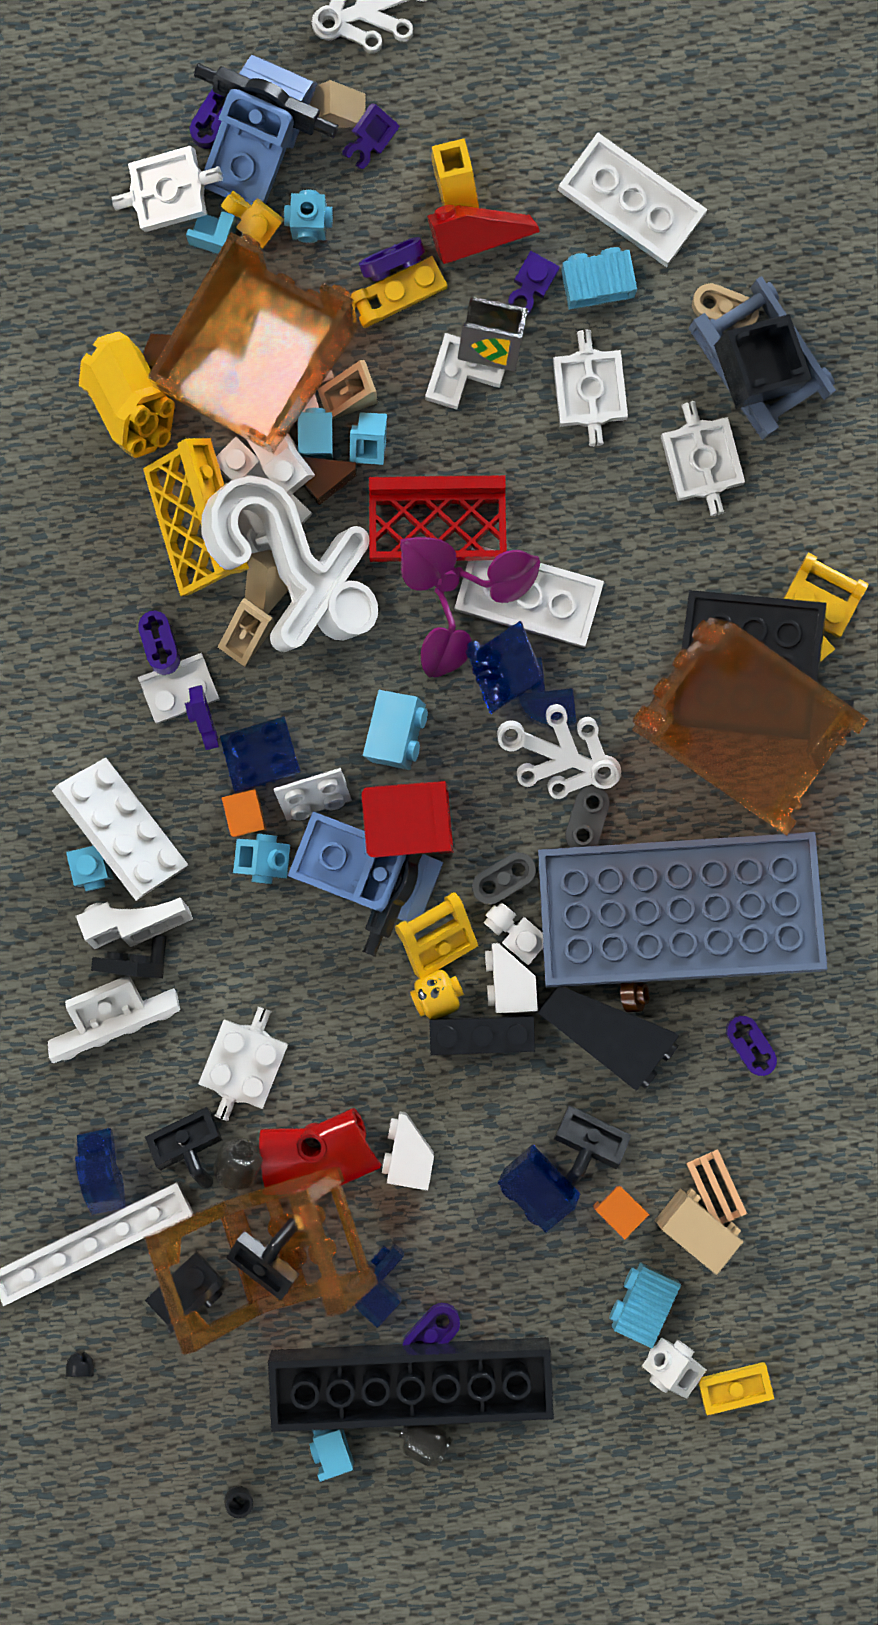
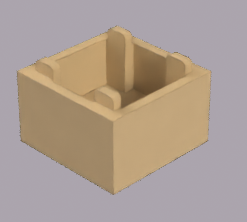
[655,1188,743,1275]

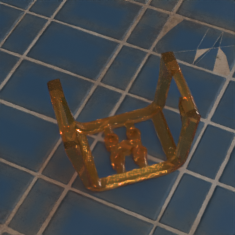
[144,1167,378,1355]

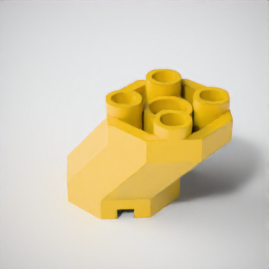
[79,331,175,458]

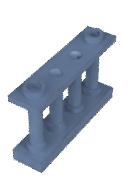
[688,276,836,440]

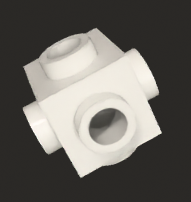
[642,1337,706,1399]

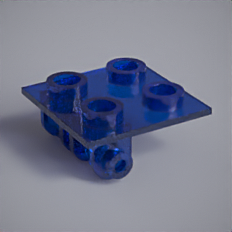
[466,621,544,714]
[220,716,301,793]

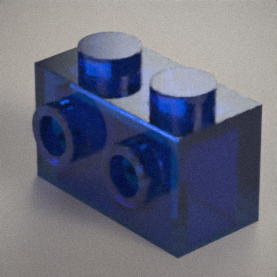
[498,1144,581,1233]

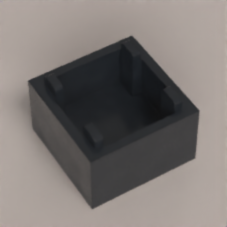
[714,314,812,409]

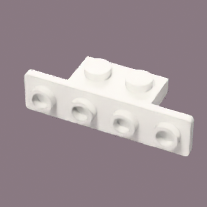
[48,976,180,1063]

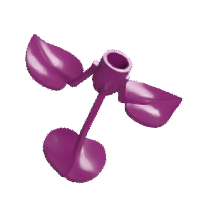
[400,537,540,678]

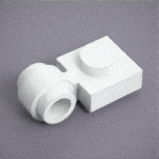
[483,902,543,965]

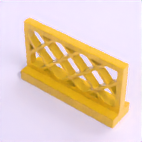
[143,438,249,597]

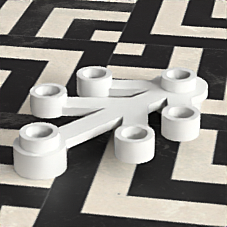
[312,0,427,54]
[497,704,621,799]

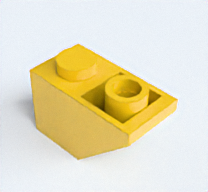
[432,138,479,208]

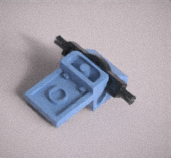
[194,55,339,205]
[288,811,444,957]

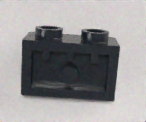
[145,1251,225,1335]

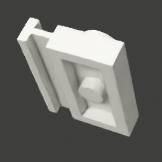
[138,653,220,724]

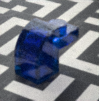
[517,657,577,728]
[75,1128,126,1215]
[350,1243,404,1328]

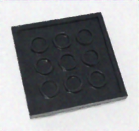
[672,590,827,741]

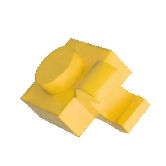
[221,191,284,249]

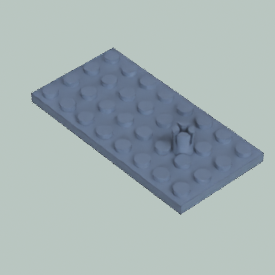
[538,832,827,988]

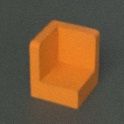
[221,789,267,837]
[593,1186,649,1240]

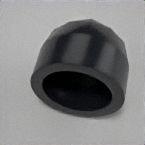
[66,1352,94,1377]
[224,1486,253,1518]

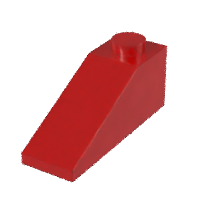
[427,205,540,264]

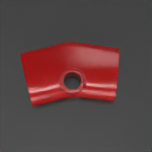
[259,1108,382,1194]

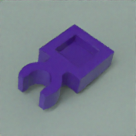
[342,103,400,169]
[508,251,560,314]
[185,685,219,750]

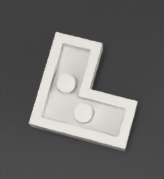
[425,333,505,410]

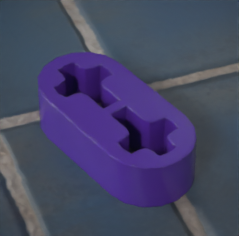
[190,89,225,149]
[138,611,180,675]
[726,1015,777,1076]

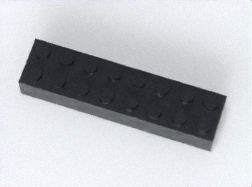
[268,1337,554,1432]

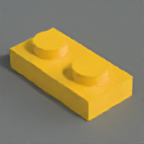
[698,1362,774,1415]

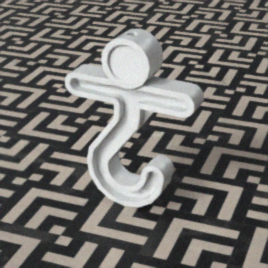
[201,476,378,652]

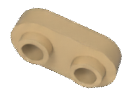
[692,283,759,330]

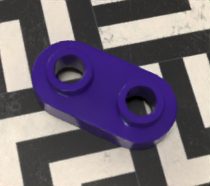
[358,237,425,281]
[402,1303,460,1345]

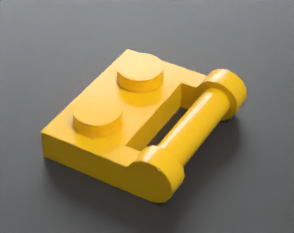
[783,552,869,638]
[395,892,478,979]

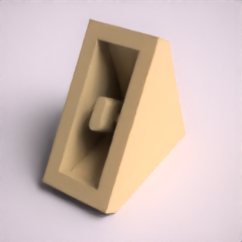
[309,80,365,128]
[317,360,378,419]
[245,550,288,614]
[218,598,276,667]

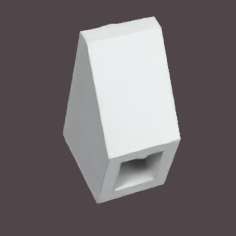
[485,943,538,1013]
[382,1112,434,1191]

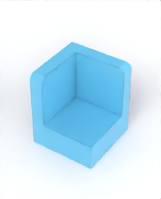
[186,211,237,257]

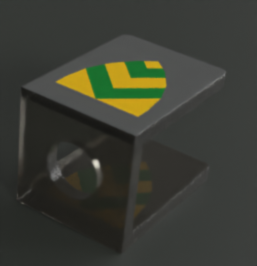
[458,297,529,372]

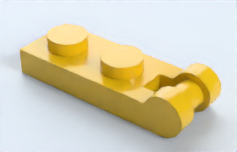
[348,256,447,328]

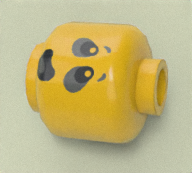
[410,970,464,1020]

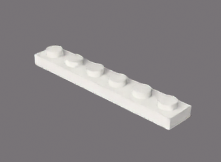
[0,1181,194,1306]

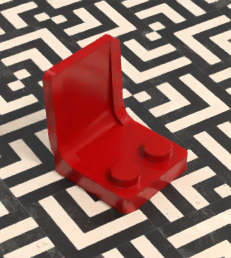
[362,781,454,858]

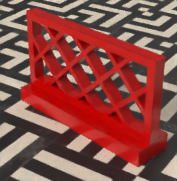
[369,475,507,562]

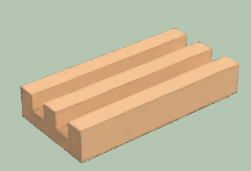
[686,1149,747,1224]

